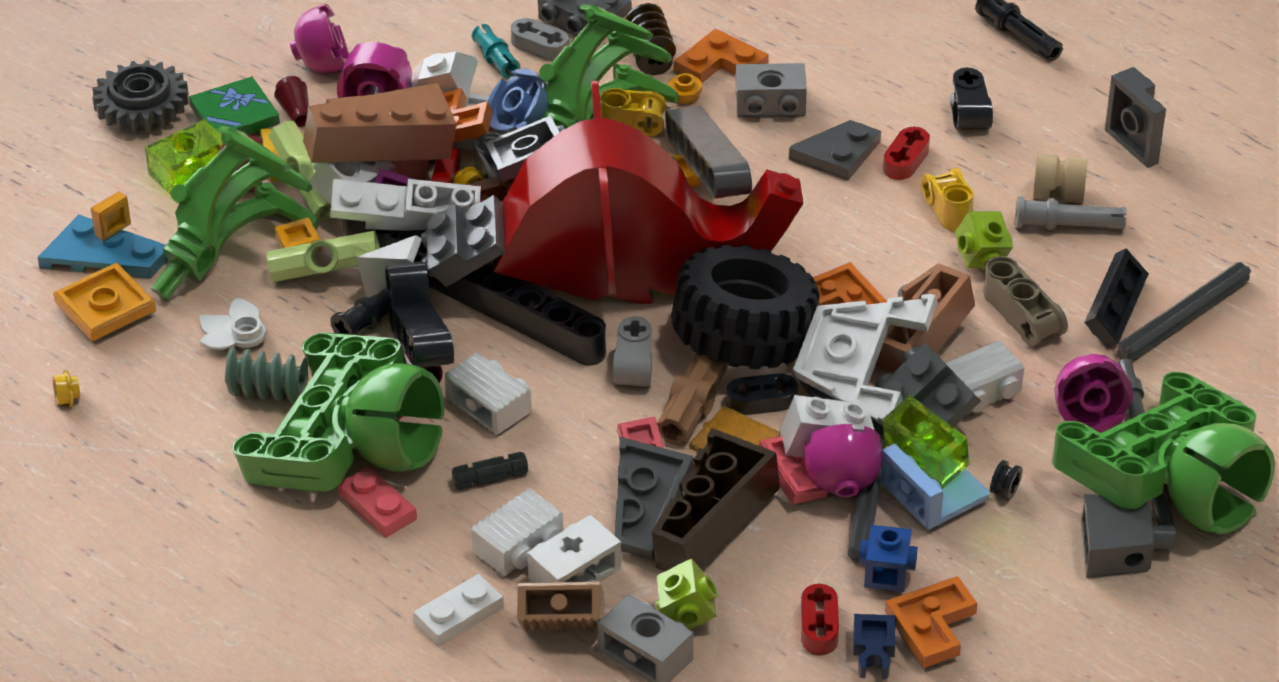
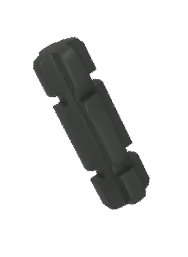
[452,451,528,490]

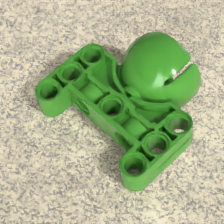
[232,333,445,492]
[1052,372,1275,534]

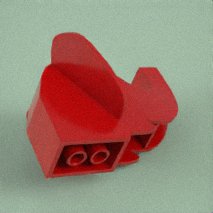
[493,80,804,304]

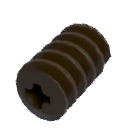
[625,3,676,75]

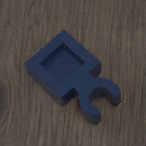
[853,614,895,679]

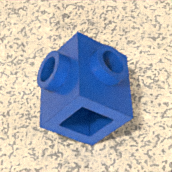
[859,525,918,592]

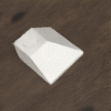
[410,51,478,102]

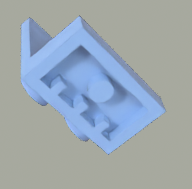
[880,444,989,530]

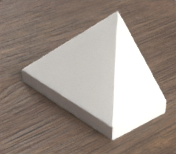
[357,235,422,298]

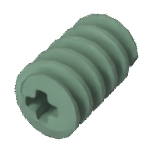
[225,347,308,403]

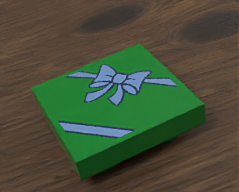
[188,76,280,144]

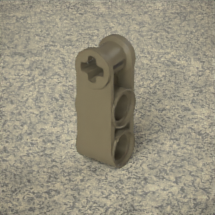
[984,256,1068,347]

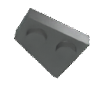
[789,120,881,181]

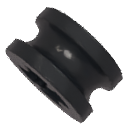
[990,460,1023,499]

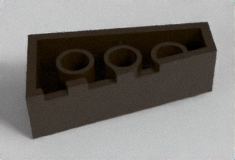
[651,428,780,571]

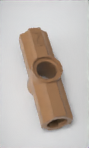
[657,353,728,445]

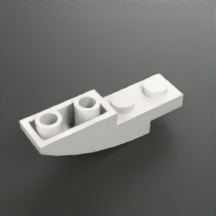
[330,179,481,231]

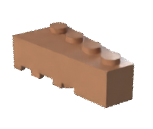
[303,83,457,163]

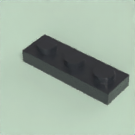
[1084,248,1149,349]

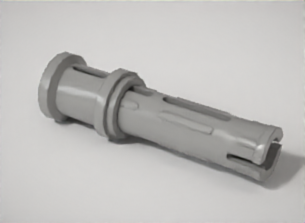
[1015,196,1126,230]

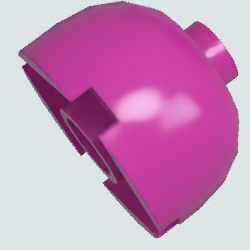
[290,3,349,74]
[1054,354,1134,432]
[803,424,882,497]

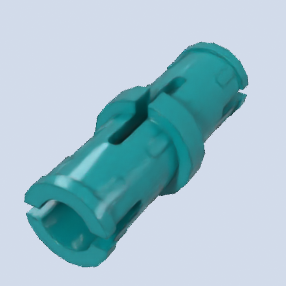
[471,24,521,79]

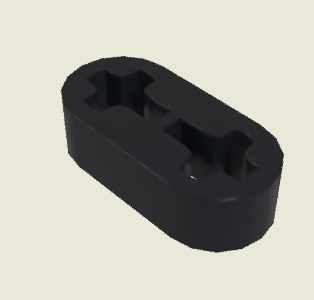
[726,373,798,415]

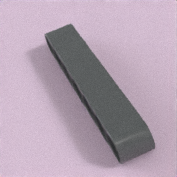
[665,105,752,199]

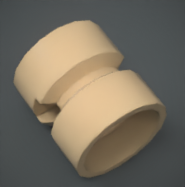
[1033,153,1088,204]

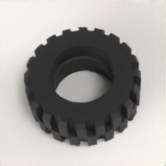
[671,245,820,369]

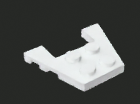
[793,294,938,429]

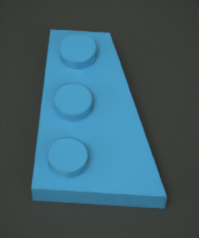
[38,214,168,278]

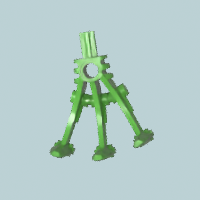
[539,4,678,129]
[151,126,319,300]

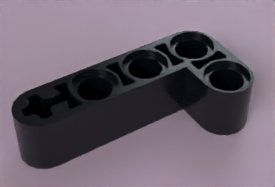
[385,261,454,368]

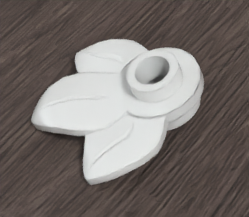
[200,298,266,350]

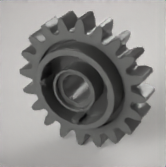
[92,60,189,133]

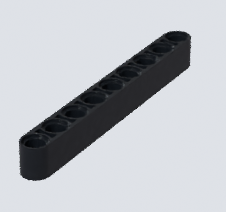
[343,219,607,365]

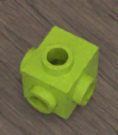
[954,211,1013,270]
[656,558,718,630]

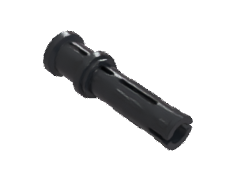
[975,0,1063,62]
[330,274,431,335]

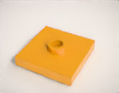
[53,263,156,342]

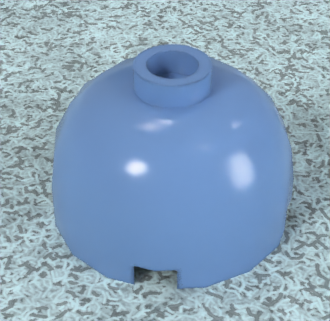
[488,68,549,135]

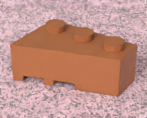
[875,263,975,373]

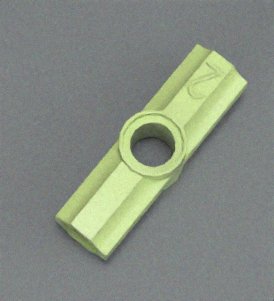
[269,121,331,221]
[267,231,380,282]

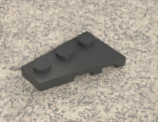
[615,437,694,560]

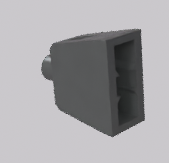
[1081,494,1176,577]

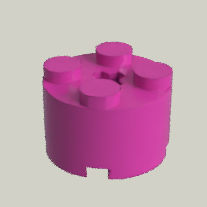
[337,42,413,98]

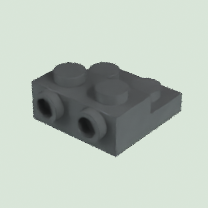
[538,0,632,37]
[1105,67,1166,168]
[485,116,565,182]
[421,195,505,287]
[875,343,981,455]

